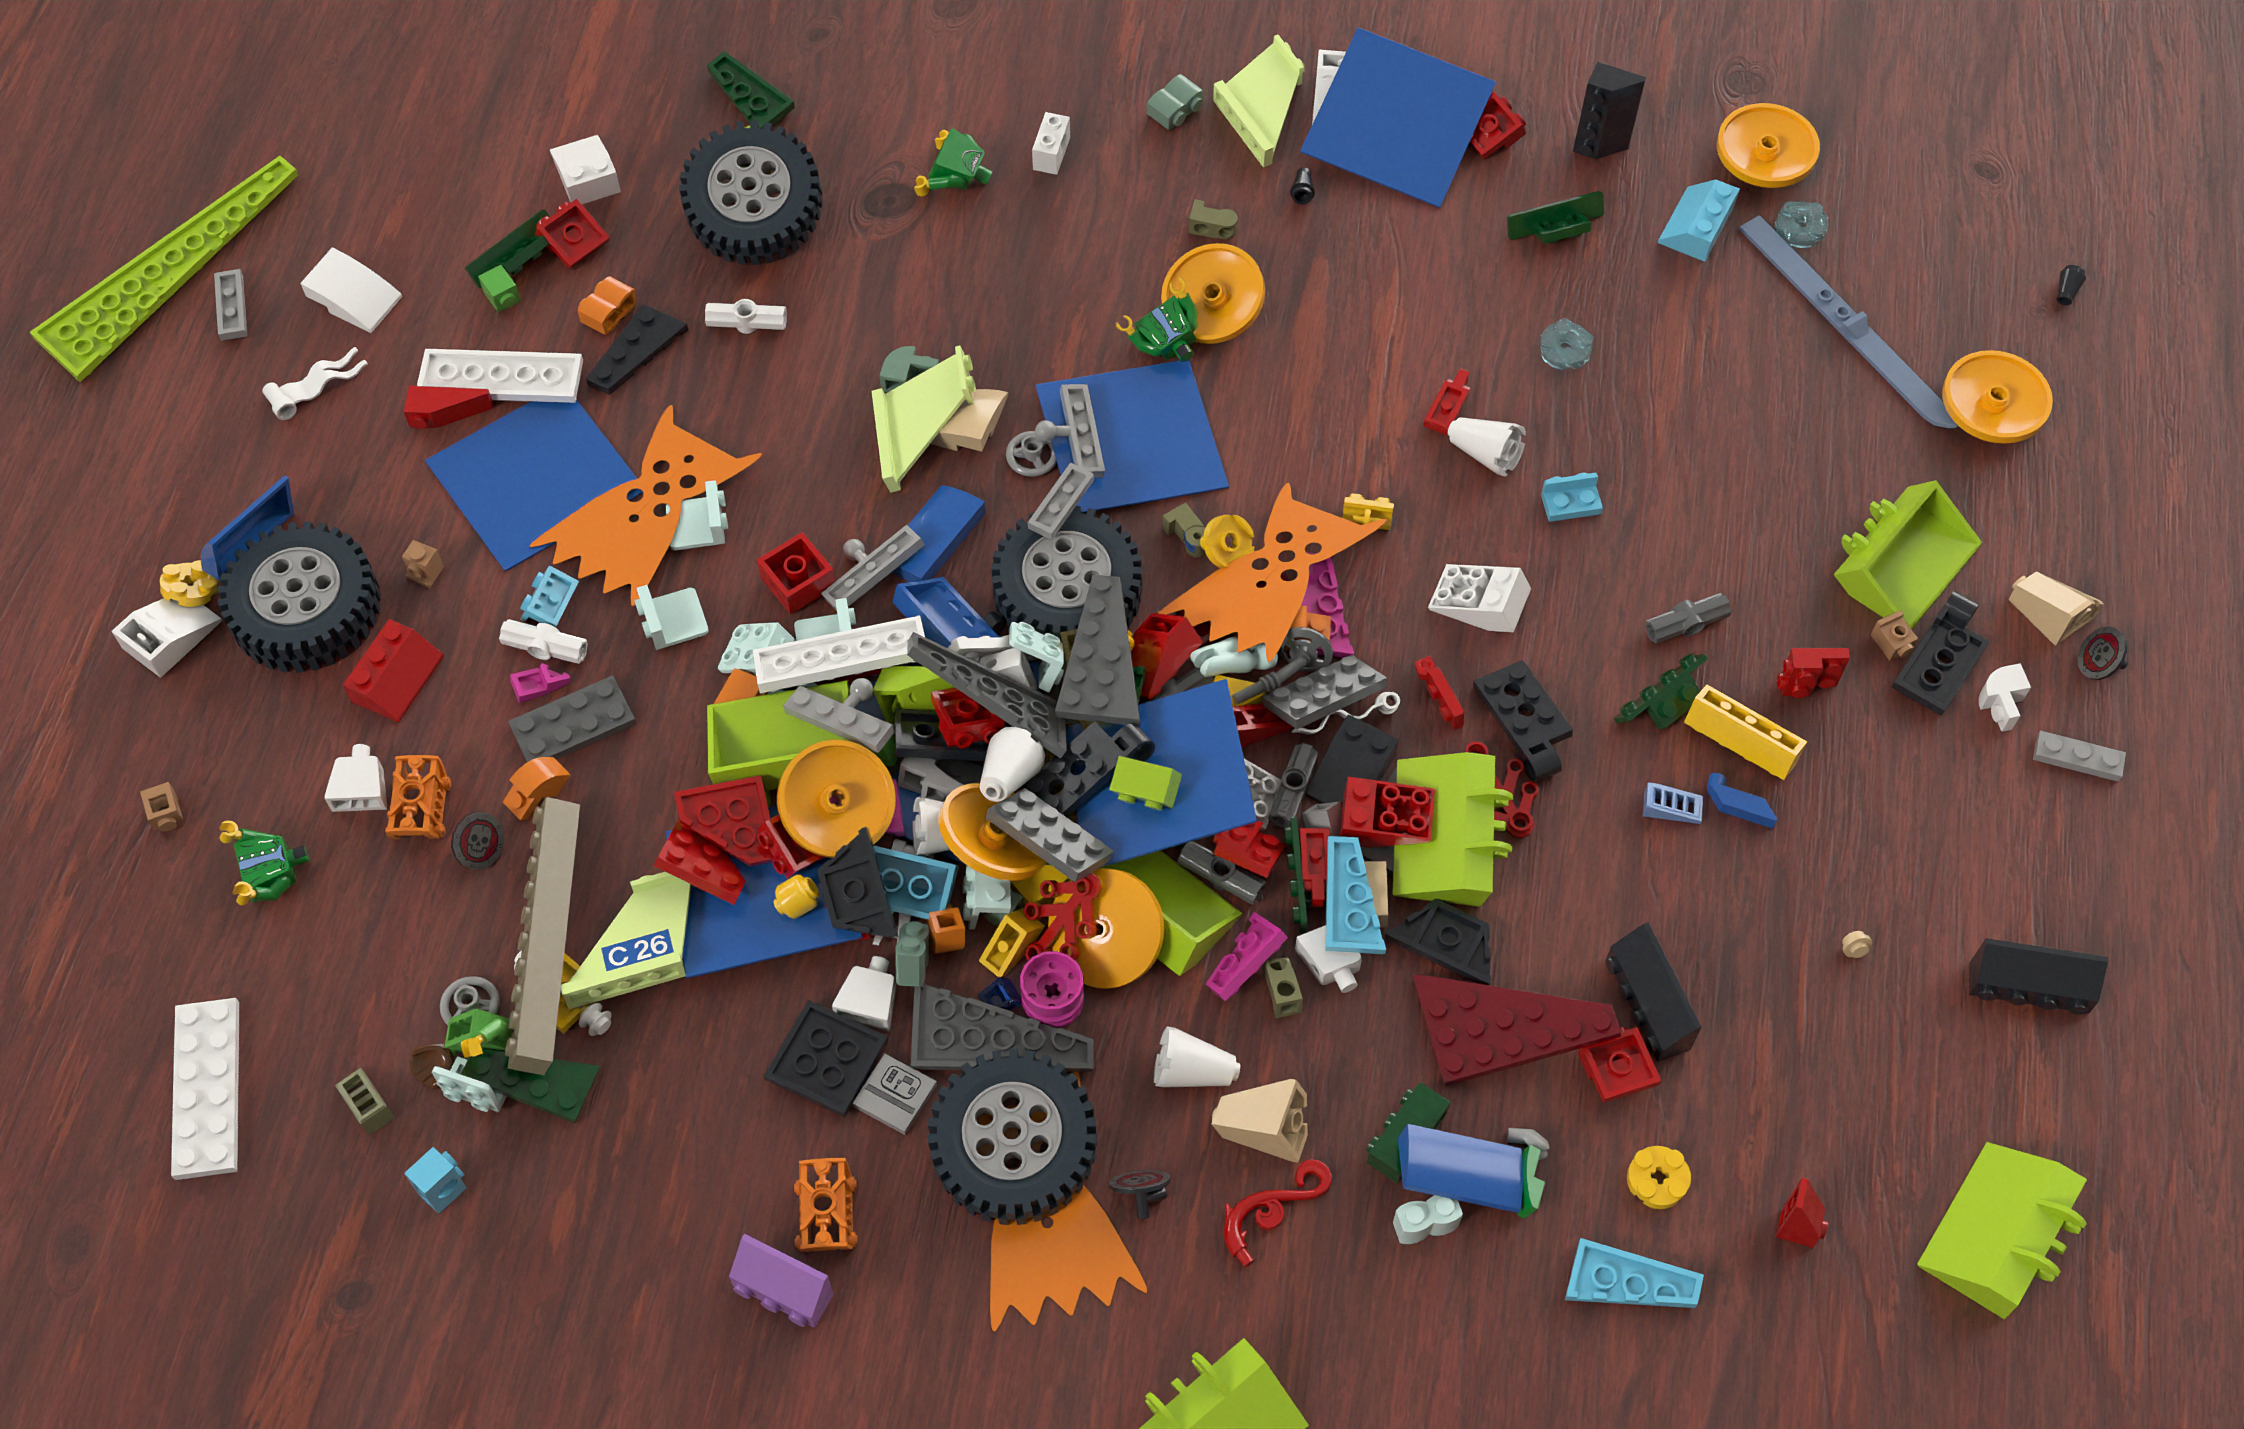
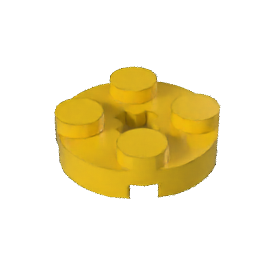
[1200,515,1255,568]
[160,560,218,607]
[1627,1146,1691,1209]

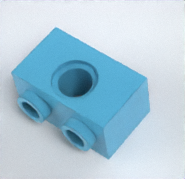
[404,1147,467,1214]

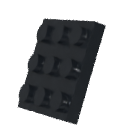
[764,1000,888,1118]

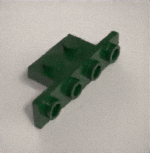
[1507,191,1604,244]
[465,209,550,288]
[1613,653,1708,730]
[1284,816,1326,933]

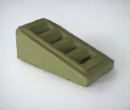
[335,1068,394,1135]

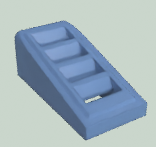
[1643,782,1703,824]

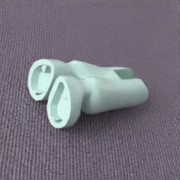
[1190,637,1278,677]

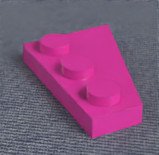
[1206,912,1288,1001]

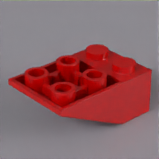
[1131,613,1203,700]
[1339,777,1435,848]

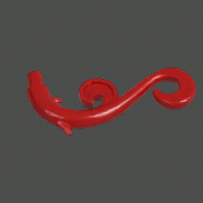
[1223,1159,1332,1268]

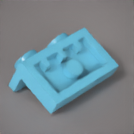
[1541,473,1603,522]
[520,566,579,628]

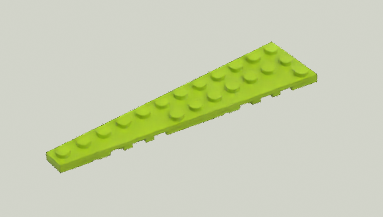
[30,156,298,382]

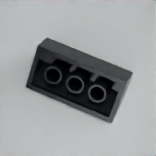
[1573,62,1646,159]
[1606,922,1702,1062]
[1969,938,2108,1015]

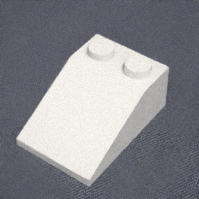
[550,135,621,204]

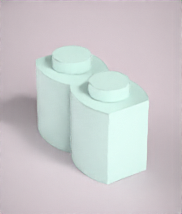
[1393,1195,1463,1244]

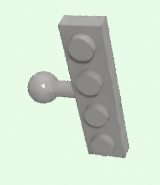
[1035,384,1105,478]
[821,525,925,611]
[783,678,895,753]

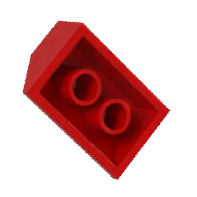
[343,619,444,723]

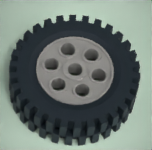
[679,121,823,265]
[991,506,1142,651]
[218,521,381,673]
[928,1049,1097,1225]

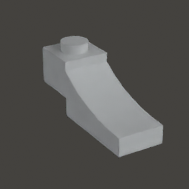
[898,757,963,802]

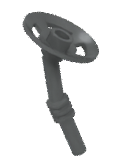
[1231,627,1333,705]

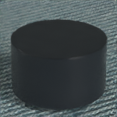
[982,612,1006,636]

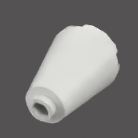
[1448,417,1526,476]
[980,727,1045,802]
[912,797,950,856]
[1154,1026,1240,1087]

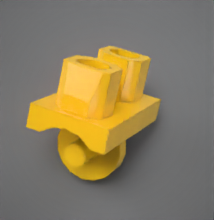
[1342,493,1394,530]

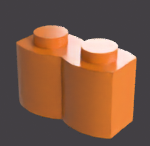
[577,276,637,335]

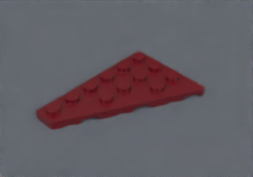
[1413,974,1622,1087]

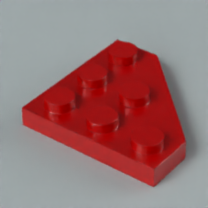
[674,775,774,867]
[654,818,746,905]

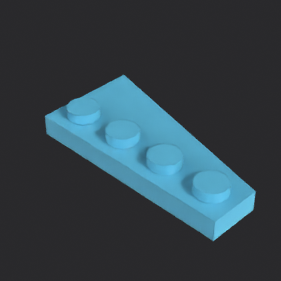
[1325,836,1386,954]
[1565,1238,1704,1308]

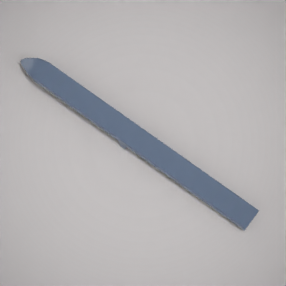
[1739,215,1958,428]

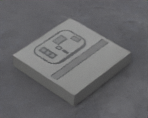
[853,1054,937,1135]

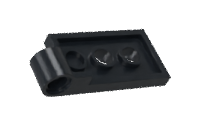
[1891,590,1990,716]
[1473,660,1573,783]
[894,709,1013,761]
[1019,721,1155,818]

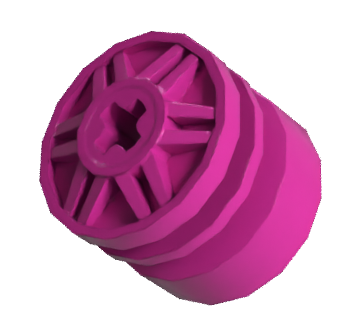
[1020,951,1084,1029]

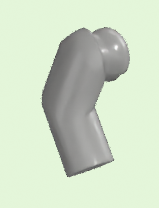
[1507,1128,1550,1160]

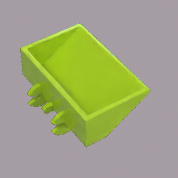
[1834,480,1982,630]
[707,680,852,808]
[1393,752,1513,907]
[1098,850,1243,976]
[1917,1142,2087,1320]
[1139,1338,1309,1429]

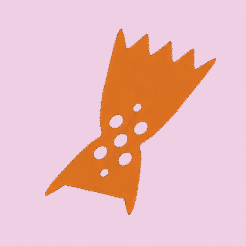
[530,405,762,606]
[1159,483,1387,662]
[977,1072,1147,1332]

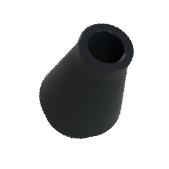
[1290,168,1315,205]
[2056,265,2086,305]

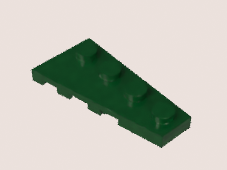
[707,51,795,129]
[461,1048,600,1124]

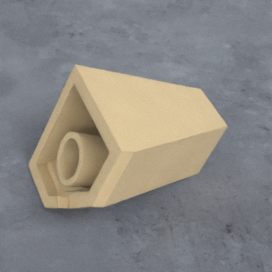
[2008,572,2104,646]
[1211,1079,1308,1163]

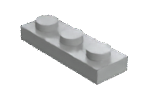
[214,269,247,341]
[1028,463,1094,540]
[2033,731,2126,782]

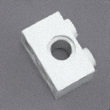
[1032,112,1070,175]

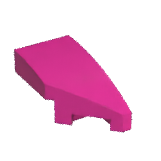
[510,663,570,703]

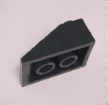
[1305,714,1399,806]

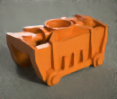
[385,755,451,839]
[794,1158,858,1252]

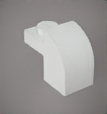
[1979,663,2031,732]

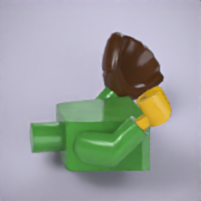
[409,1008,512,1089]

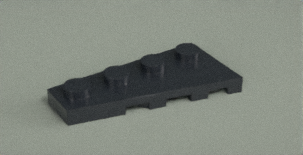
[586,304,689,395]

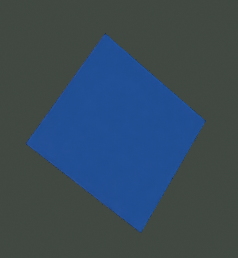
[1300,27,1496,208]
[1035,360,1229,514]
[425,399,643,572]
[1066,679,1257,868]
[665,806,862,979]

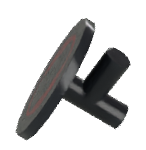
[2078,626,2128,680]
[451,812,505,870]
[1109,1170,1170,1219]

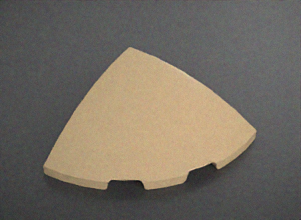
[930,389,1008,452]

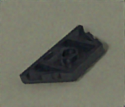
[817,827,899,938]
[1385,898,1491,986]

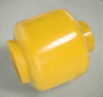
[773,875,820,919]

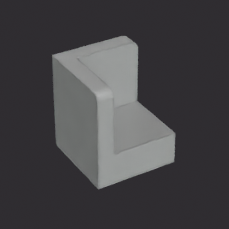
[1302,802,1342,837]

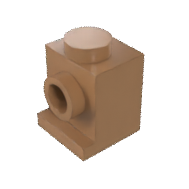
[402,540,444,588]
[1871,610,1918,661]
[140,782,184,831]

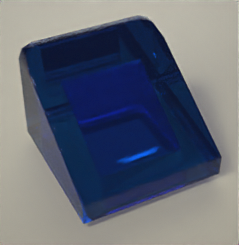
[978,977,1022,1011]

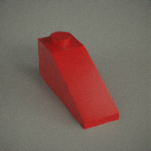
[403,385,494,429]
[1233,704,1295,748]
[1776,1178,1828,1248]

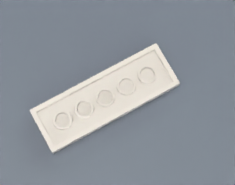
[417,349,583,403]
[753,616,925,693]
[171,998,239,1180]

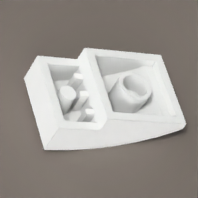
[300,247,402,333]

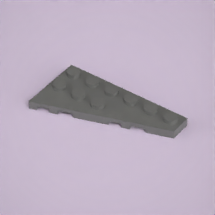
[1055,575,1141,726]
[907,632,1067,758]
[911,982,1094,1072]

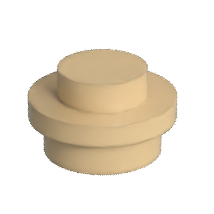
[1842,931,1872,958]

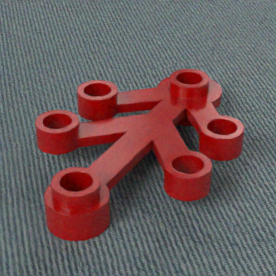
[1465,741,1539,838]
[1024,873,1102,961]

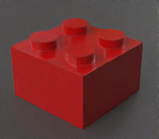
[756,532,836,615]

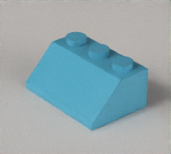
[1658,180,1740,262]
[874,846,959,920]

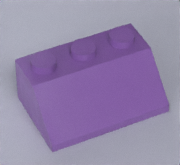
[729,1234,834,1328]

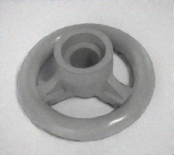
[1006,431,1057,477]
[440,976,500,1025]

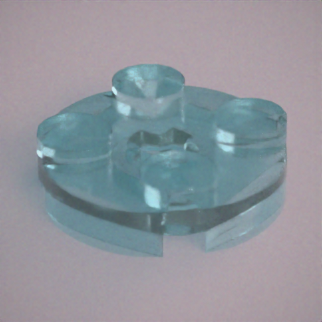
[1775,201,1829,248]
[1539,318,1593,370]

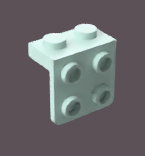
[666,480,728,550]
[634,585,709,650]
[794,598,856,641]
[718,622,796,675]
[1009,622,1064,692]
[963,865,1011,930]
[432,1056,507,1112]

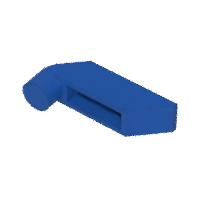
[1707,773,1777,829]

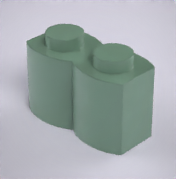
[1147,74,1203,130]
[896,921,929,987]

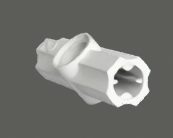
[705,299,787,334]
[499,619,588,664]

